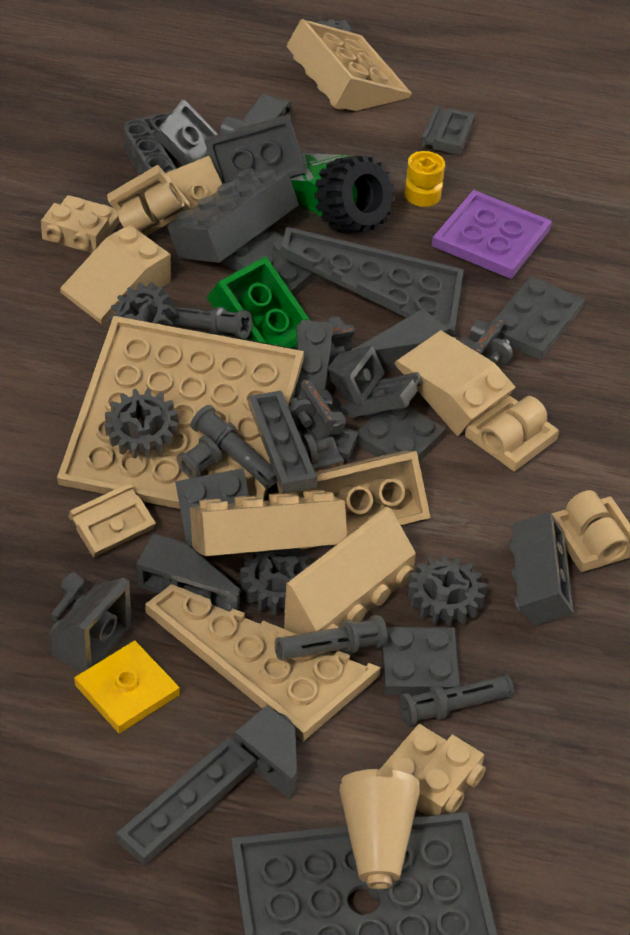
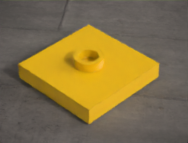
[74,641,180,734]

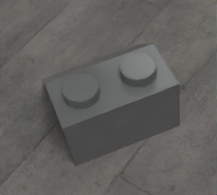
[50,578,131,672]

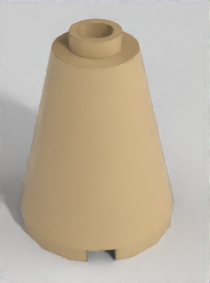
[339,769,420,889]

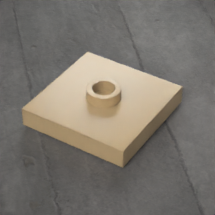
[165,156,222,220]

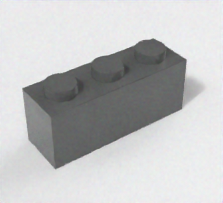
[509,511,574,626]

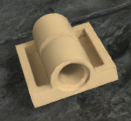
[107,165,191,236]
[465,396,559,472]
[552,490,630,572]

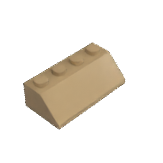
[277,451,431,550]
[284,507,416,635]

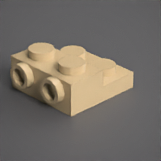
[41,195,120,253]
[378,724,486,816]

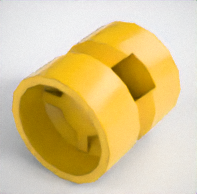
[405,151,445,207]

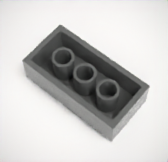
[167,168,299,263]

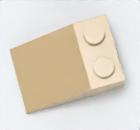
[60,224,171,324]
[394,330,516,437]

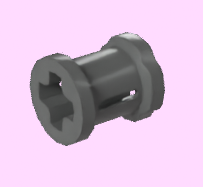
[176,436,222,478]

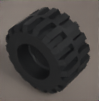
[314,156,395,232]

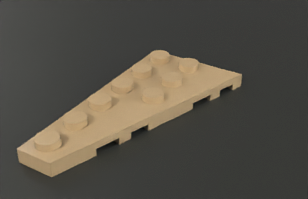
[145,584,381,742]

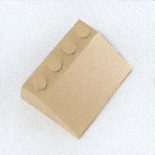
[286,19,412,111]

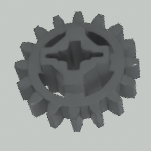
[108,282,176,327]
[104,388,179,459]
[240,548,311,614]
[407,555,486,626]

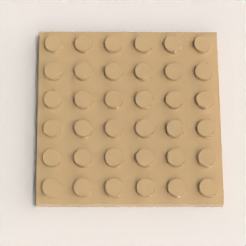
[57,316,304,509]

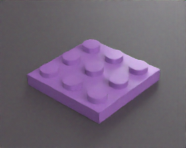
[432,190,552,279]

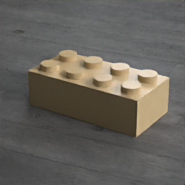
[190,490,347,556]

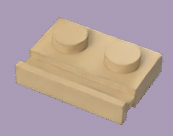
[68,482,156,558]

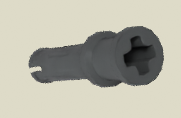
[169,306,252,339]
[190,405,277,489]
[275,615,387,661]
[399,674,514,727]

